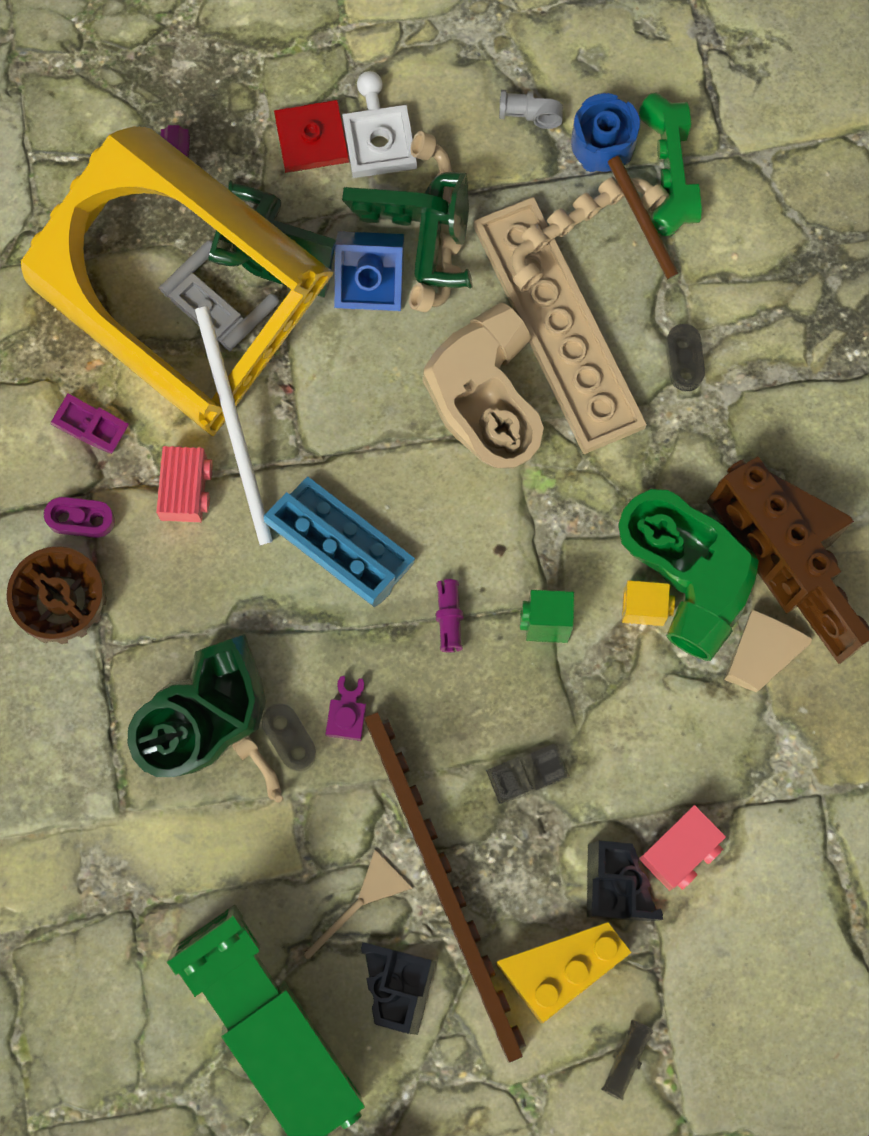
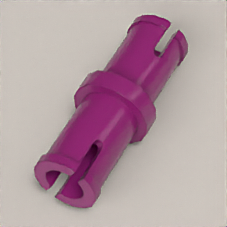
[435,579,464,653]

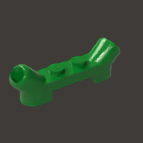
[639,92,702,236]

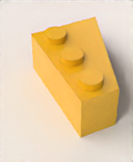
[495,922,632,1023]

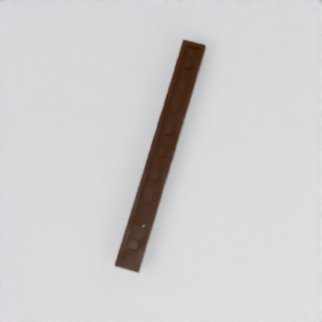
[364,712,526,1063]

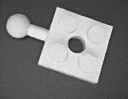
[342,71,417,178]

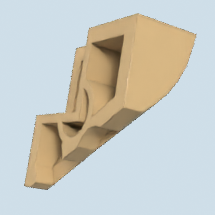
[724,610,812,692]

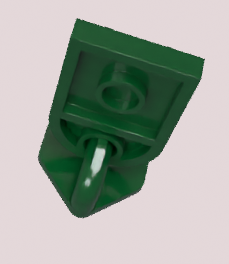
[342,172,473,289]
[208,180,336,298]

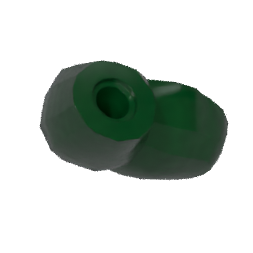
[127,634,266,777]

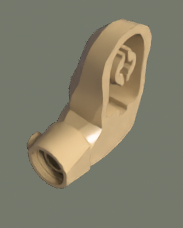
[423,302,544,469]

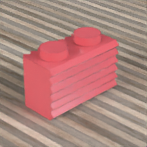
[156,446,213,523]

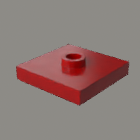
[274,100,349,173]

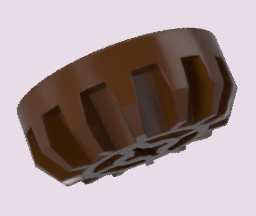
[6,547,107,644]

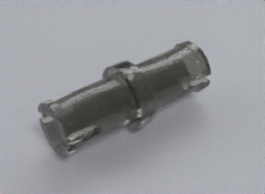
[601,1020,653,1101]

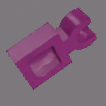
[325,676,366,741]

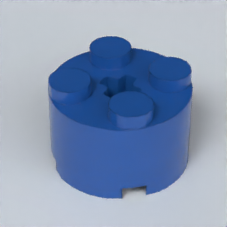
[571,93,640,172]

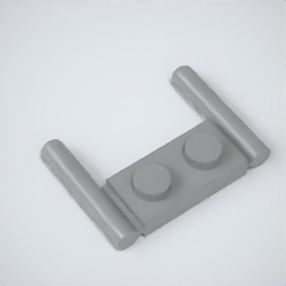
[159,240,279,351]

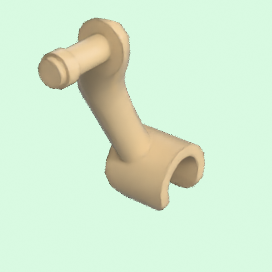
[232,736,283,803]

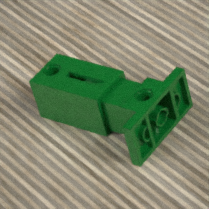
[167,904,365,1136]

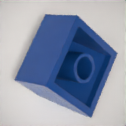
[334,231,404,311]

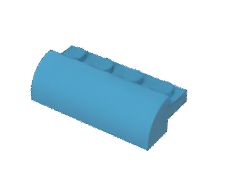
[264,476,415,607]

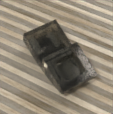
[486,744,570,804]

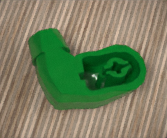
[618,489,759,661]

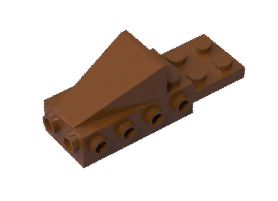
[707,456,869,664]

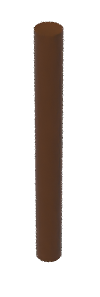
[607,156,679,280]

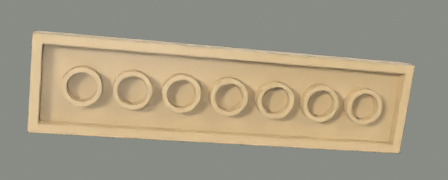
[473,197,647,454]

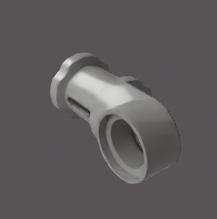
[499,90,563,129]

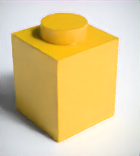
[622,580,675,626]

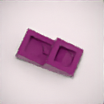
[50,393,129,454]

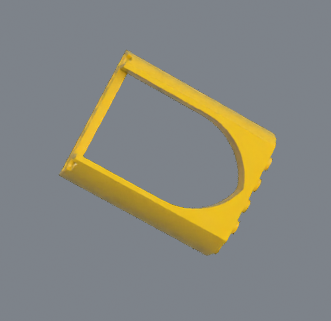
[21,126,334,437]

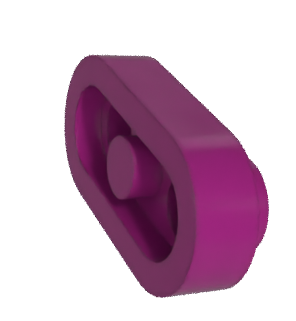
[44,497,115,538]

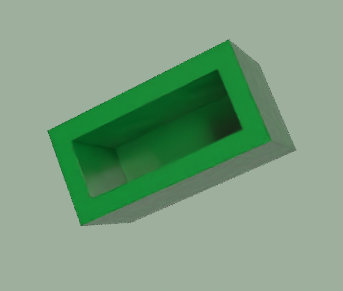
[520,590,574,643]

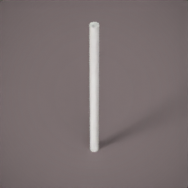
[195,306,273,545]

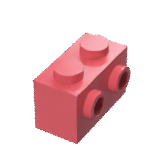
[639,805,726,891]

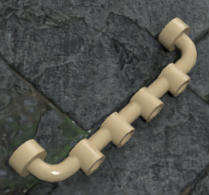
[409,131,461,312]
[512,177,669,292]

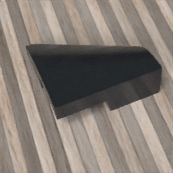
[587,840,663,921]
[361,942,436,1035]

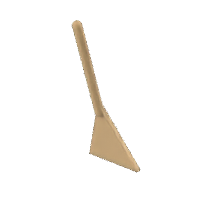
[304,850,413,959]

